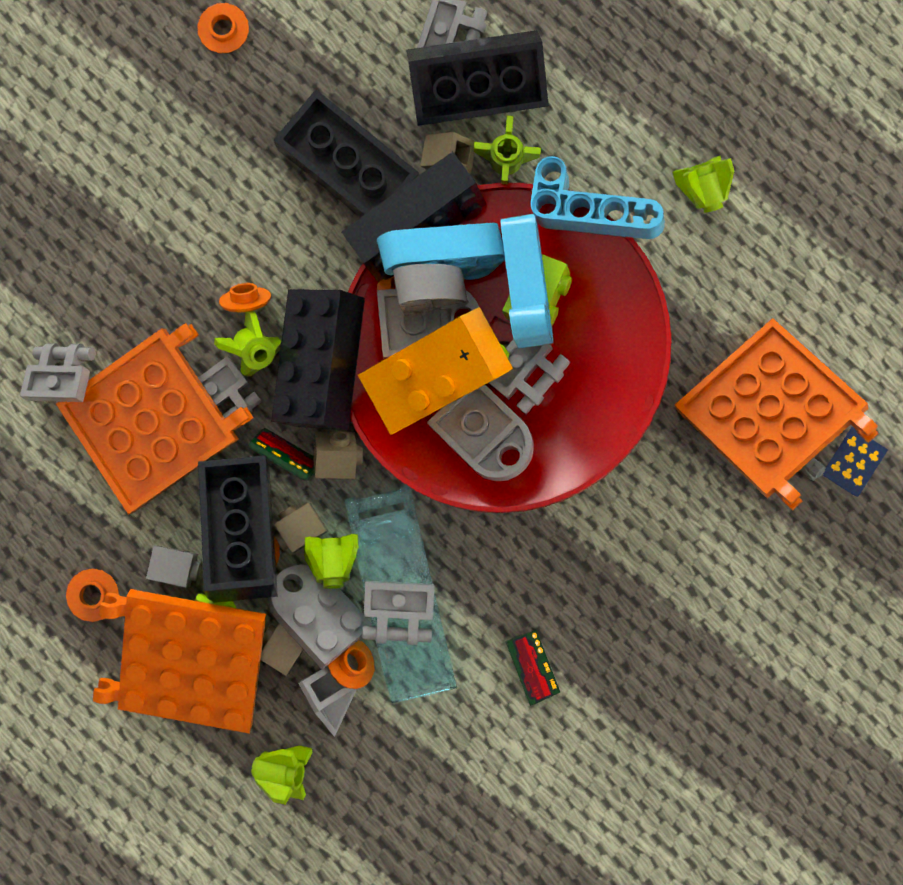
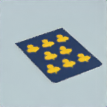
[823,427,888,497]

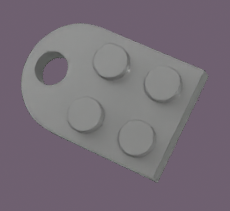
[377,289,479,359]
[427,385,534,481]
[268,565,373,669]

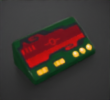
[248,428,314,482]
[505,630,560,706]

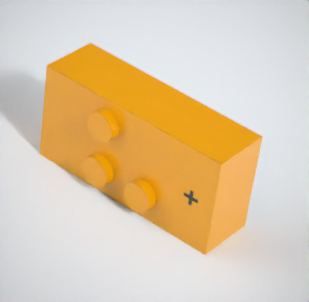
[358,307,513,435]

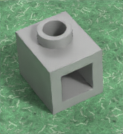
[146,546,201,588]

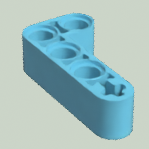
[531,156,665,239]
[500,213,553,349]
[377,223,505,280]

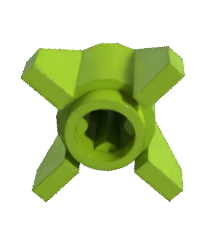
[474,115,541,184]
[672,156,734,213]
[214,311,281,376]
[304,534,359,589]
[251,745,313,805]

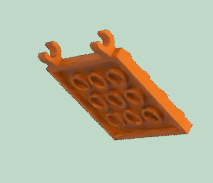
[675,318,878,511]
[56,323,254,514]
[93,589,266,734]

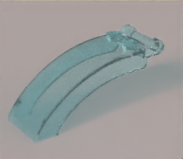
[345,485,457,703]

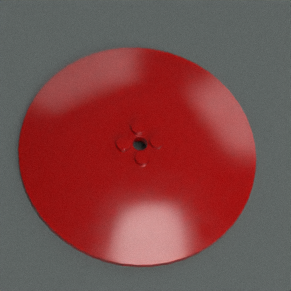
[348,183,672,513]

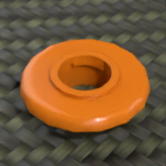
[197,3,249,54]
[219,283,271,313]
[66,569,119,622]
[328,640,375,689]

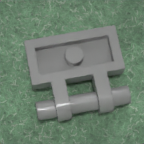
[417,0,488,48]
[489,339,571,414]
[20,343,96,402]
[198,356,262,418]
[363,581,434,645]

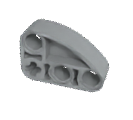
[393,264,468,316]

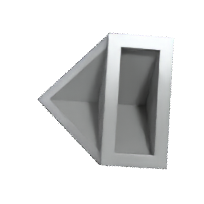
[298,656,357,737]

